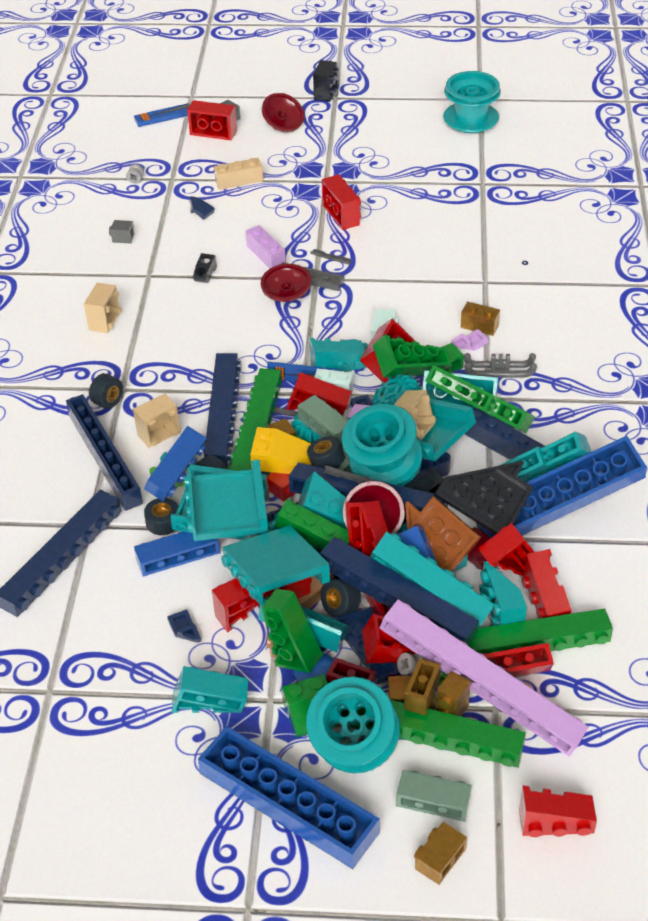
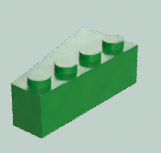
[373,335,452,378]
[262,589,323,673]

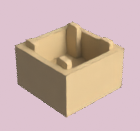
[84,283,122,333]
[394,390,436,441]
[133,394,181,448]

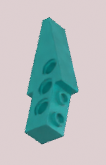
[501,431,591,482]

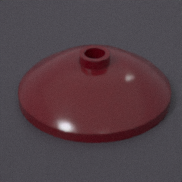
[261,93,304,132]
[261,264,311,302]
[343,481,405,534]

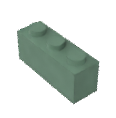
[297,395,349,444]
[396,770,472,822]

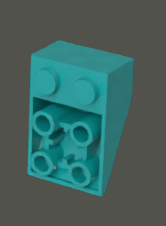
[479,561,527,626]

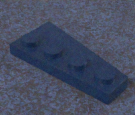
[331,607,399,684]

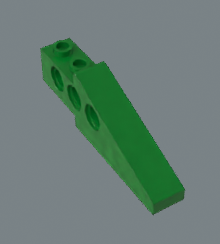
[425,365,535,433]

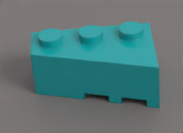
[309,338,366,372]
[298,471,348,530]
[171,666,248,713]

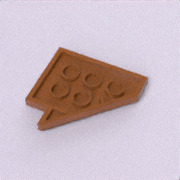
[405,497,481,573]

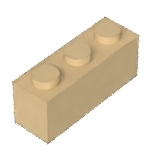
[214,158,263,190]

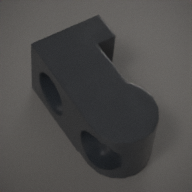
[193,253,217,283]

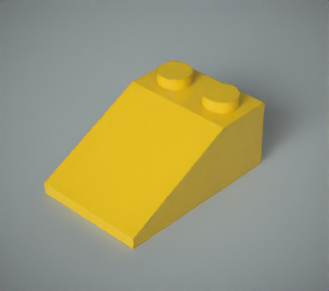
[250,427,311,474]

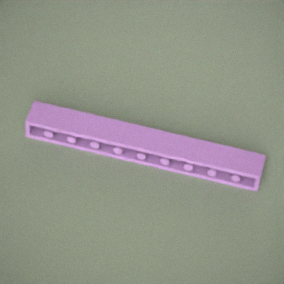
[380,600,589,757]

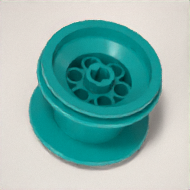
[443,71,501,133]
[342,404,423,486]
[306,677,400,774]

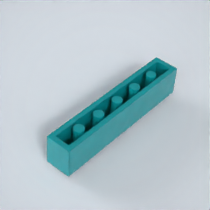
[370,532,494,628]

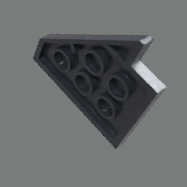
[434,461,533,535]

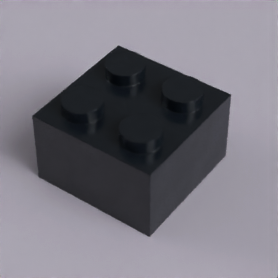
[313,60,339,102]

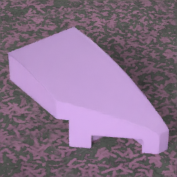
[450,329,489,351]

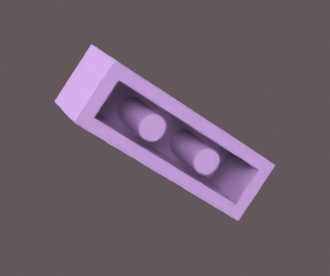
[245,225,286,269]

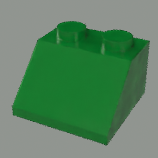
[281,674,339,738]

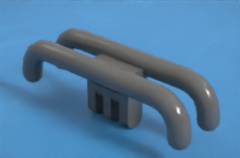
[464,353,537,378]

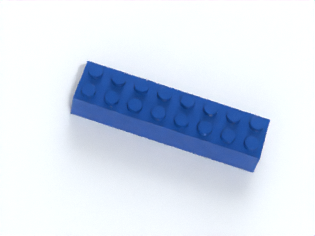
[513,436,647,536]
[198,726,380,869]

